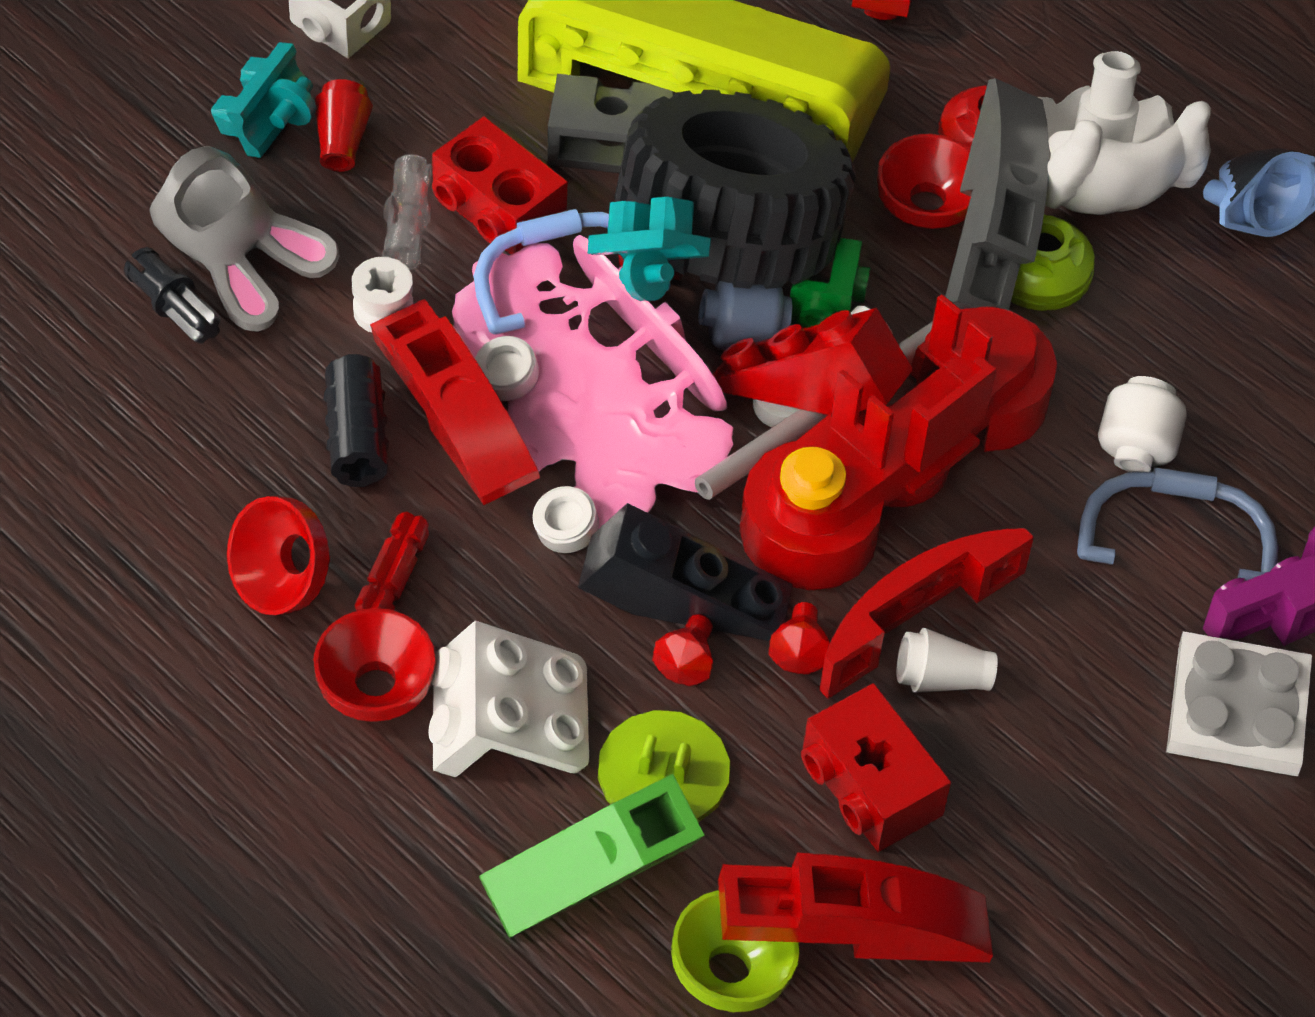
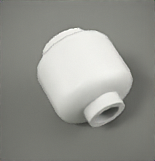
[1098,376,1187,472]

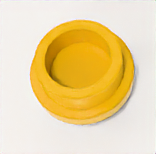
[780,447,846,510]

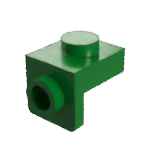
[790,238,870,328]

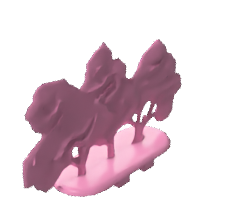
[451,235,733,529]

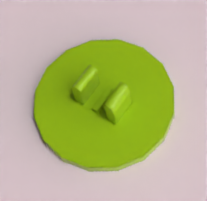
[598,710,730,823]

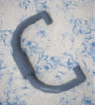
[1077,467,1278,581]

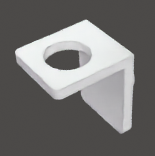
[289,0,391,59]

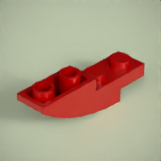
[370,299,540,505]
[718,853,993,963]

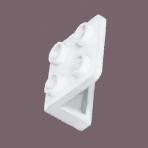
[429,620,589,777]

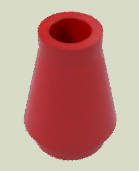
[315,79,373,172]

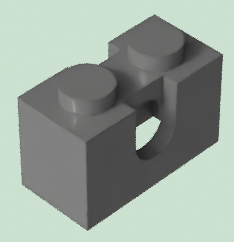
[547,74,673,173]

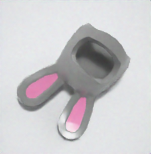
[149,146,340,331]

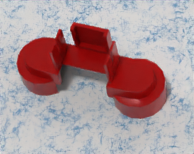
[740,294,1057,591]

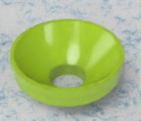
[1011,214,1095,311]
[671,890,799,1012]

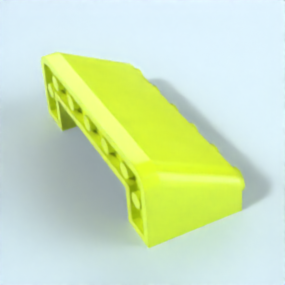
[518,0,890,162]

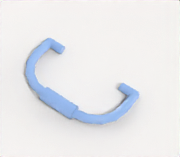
[473,209,671,334]

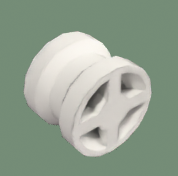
[352,257,413,333]

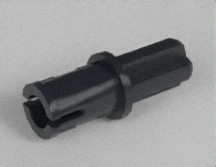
[124,247,221,344]

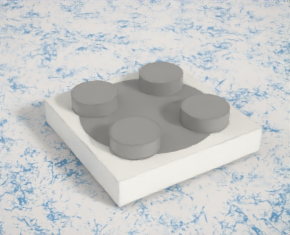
[1166,631,1312,777]

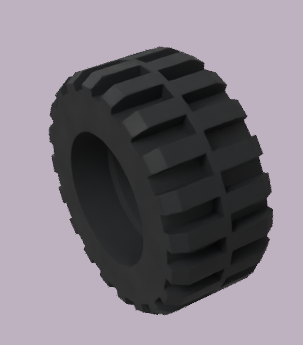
[614,90,856,289]

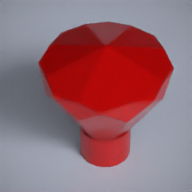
[768,602,830,674]
[652,614,714,686]

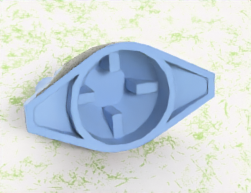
[1203,148,1315,237]

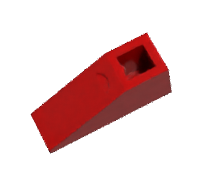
[713,308,913,416]

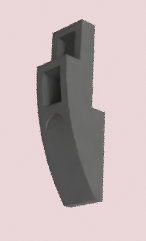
[945,78,1049,310]

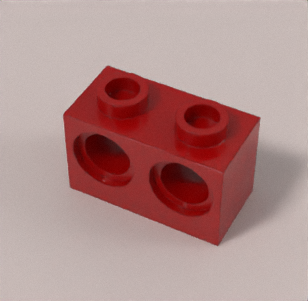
[432,116,568,254]

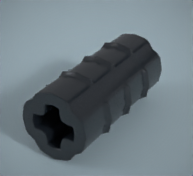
[323,354,389,487]

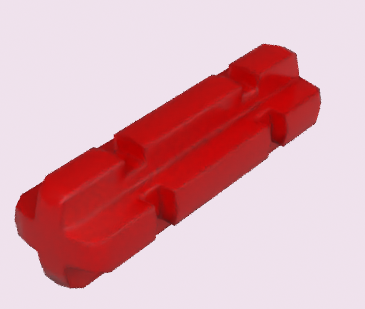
[355,511,429,611]

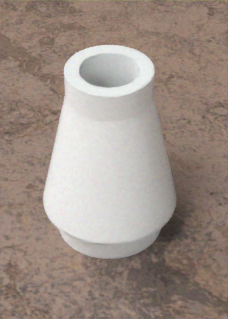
[896,628,998,692]

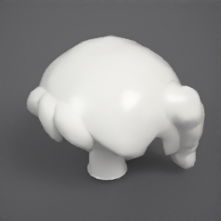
[1038,51,1211,215]

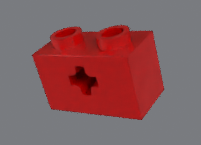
[801,683,951,852]

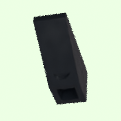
[578,503,793,641]

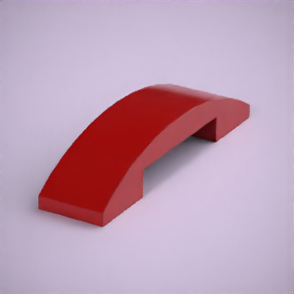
[820,528,1034,699]

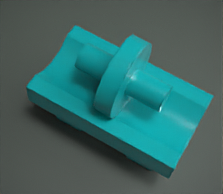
[211,42,317,158]
[587,197,710,302]

